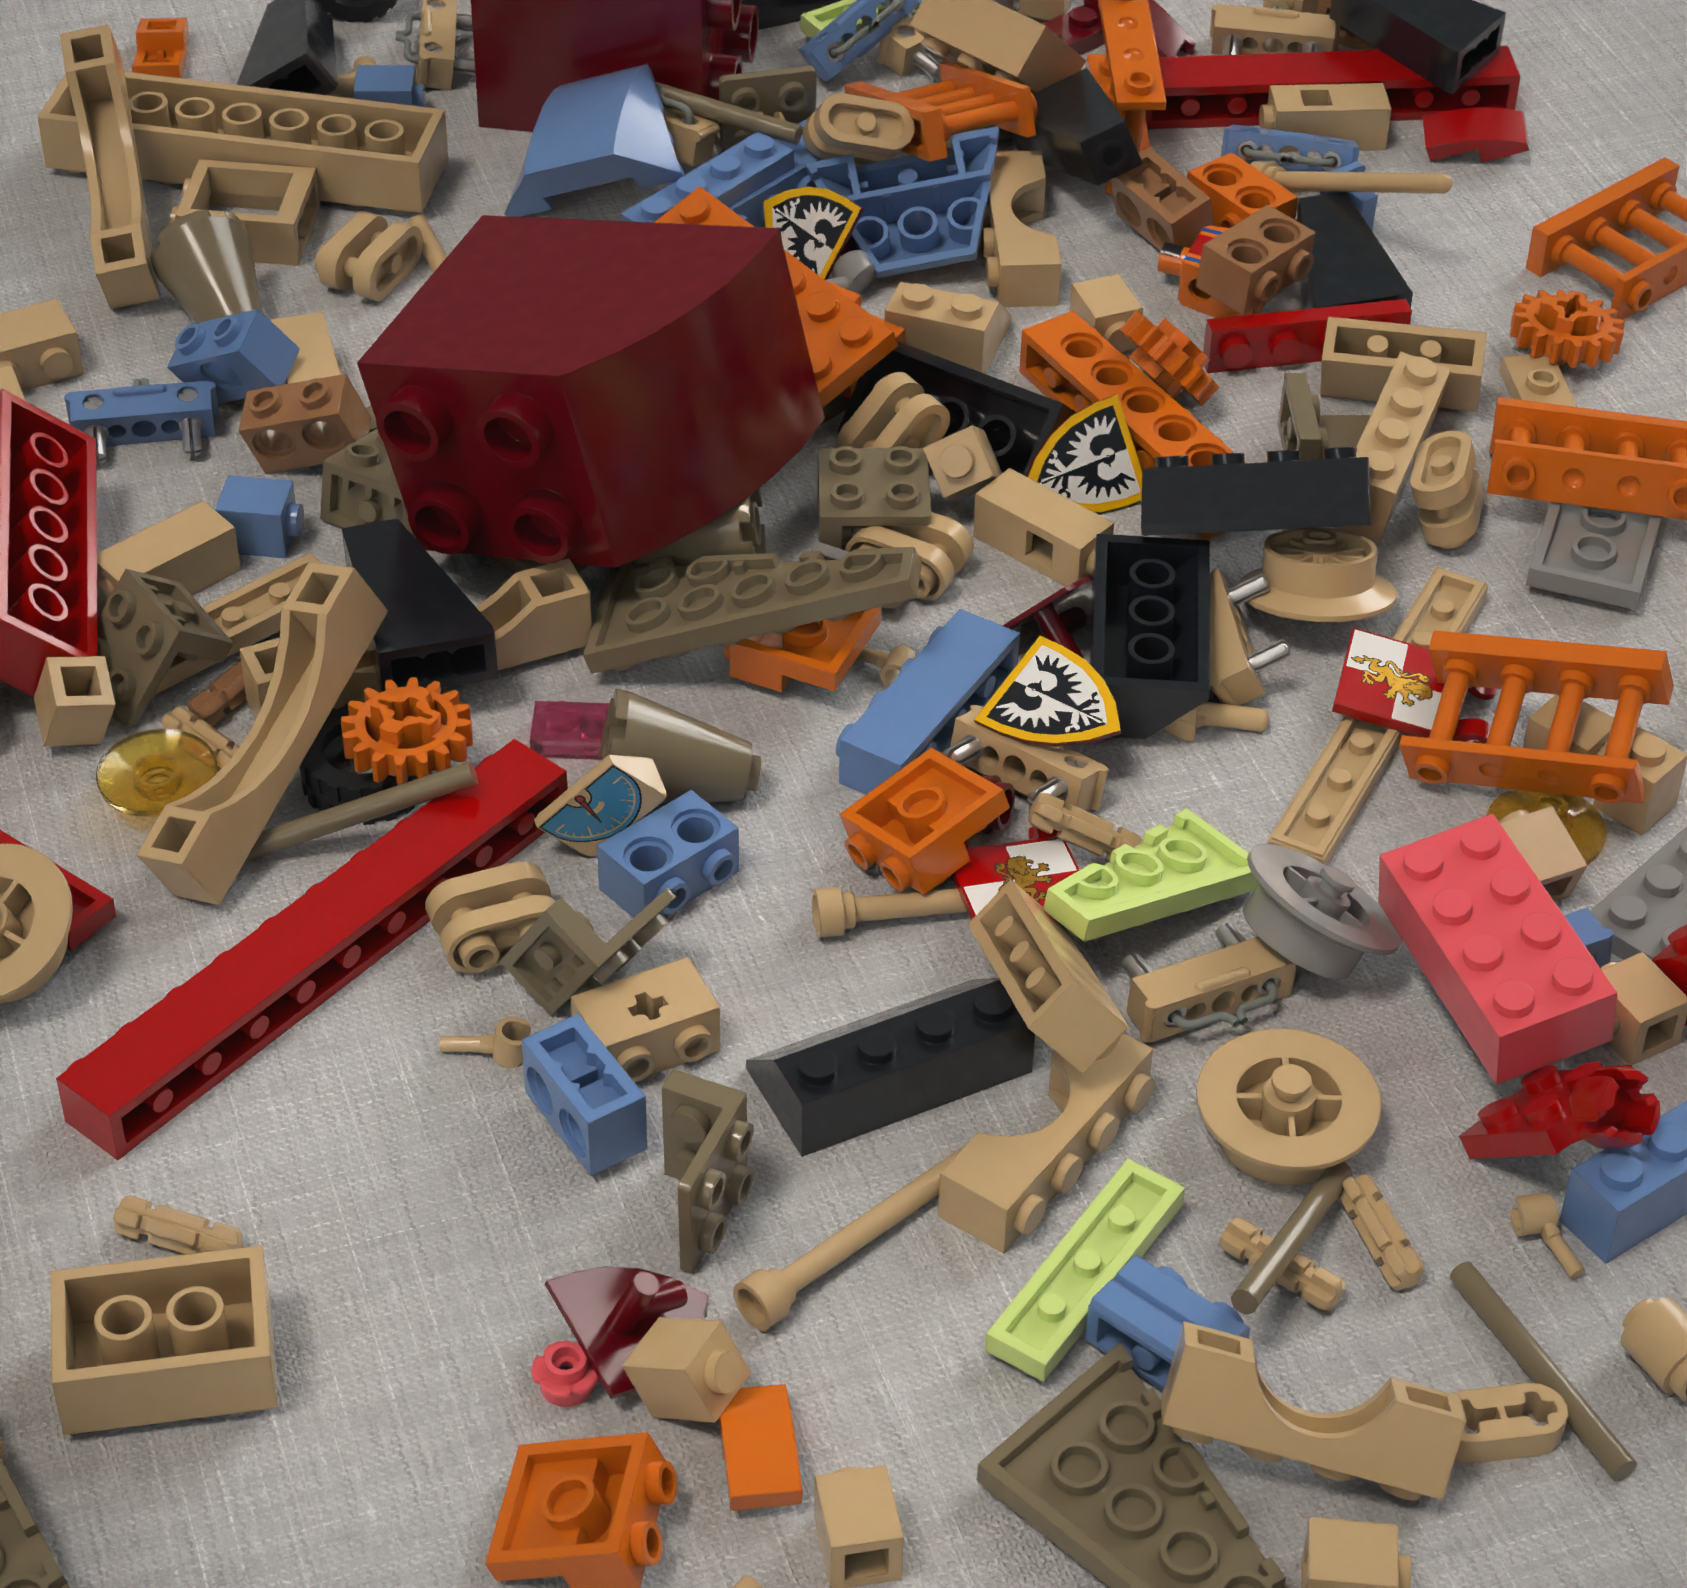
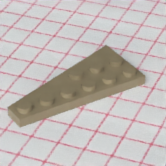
[583,547,922,674]
[977,1342,1286,1588]

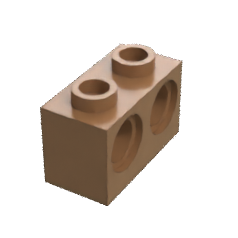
[1111,147,1214,252]
[1196,205,1316,315]
[238,374,372,474]

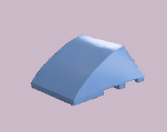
[504,64,685,217]
[804,126,1000,278]

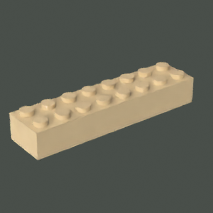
[37,72,449,213]

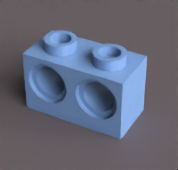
[597,790,739,918]
[521,1014,648,1176]

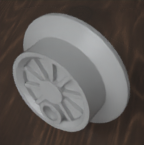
[1243,843,1402,980]

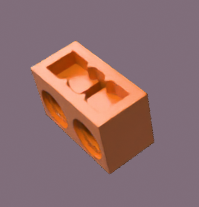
[1187,152,1298,228]

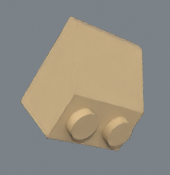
[884,282,1012,374]

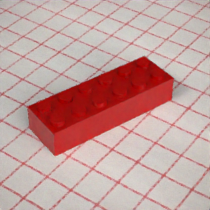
[0,389,98,697]

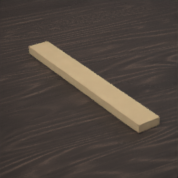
[1267,567,1489,865]

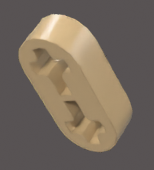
[1451,1383,1568,1463]

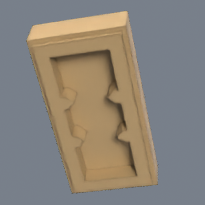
[1500,354,1578,407]

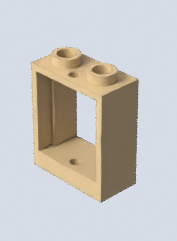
[170,159,320,266]

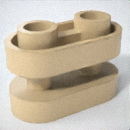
[803,93,914,165]
[315,211,423,301]
[835,372,950,448]
[1410,431,1485,549]
[845,512,974,601]
[425,861,556,973]

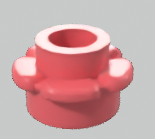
[531,1341,599,1407]

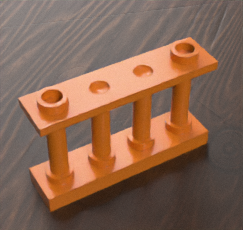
[1086,0,1167,194]
[844,61,1038,162]
[1526,157,1687,320]
[1487,397,1687,520]
[1399,630,1674,804]

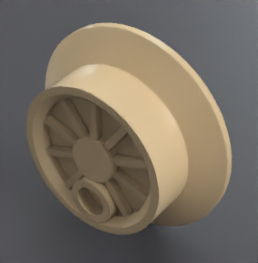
[1239,528,1397,622]
[0,844,73,1004]
[1196,1029,1381,1185]

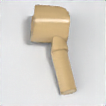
[857,645,915,687]
[439,1017,531,1068]
[1510,1193,1585,1279]

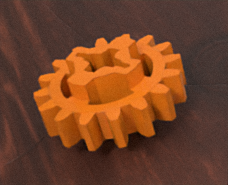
[1509,289,1625,368]
[1120,311,1220,406]
[341,677,473,785]

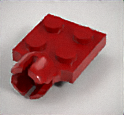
[1459,1061,1660,1159]

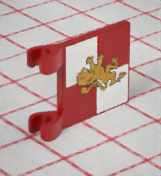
[1332,627,1497,744]
[951,807,1079,920]

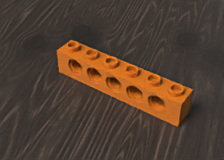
[1019,311,1246,540]

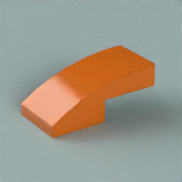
[132,18,188,78]
[718,1384,802,1511]

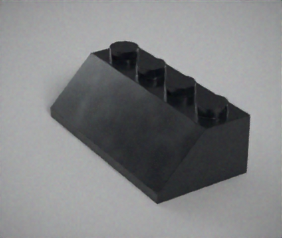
[837,341,1076,476]
[1141,447,1371,536]
[1089,534,1210,739]
[746,978,1035,1157]

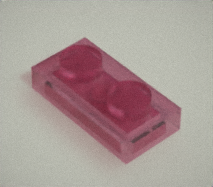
[530,701,609,760]

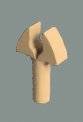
[1163,701,1269,742]

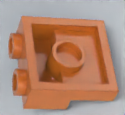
[724,607,881,692]
[839,747,1010,895]
[485,1432,677,1588]

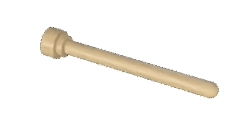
[1250,161,1452,194]
[812,887,967,938]
[733,1144,967,1331]

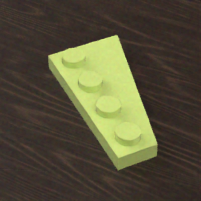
[1043,808,1259,942]

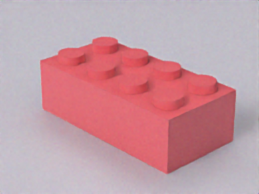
[1378,814,1618,1085]

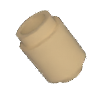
[1620,1297,1687,1402]

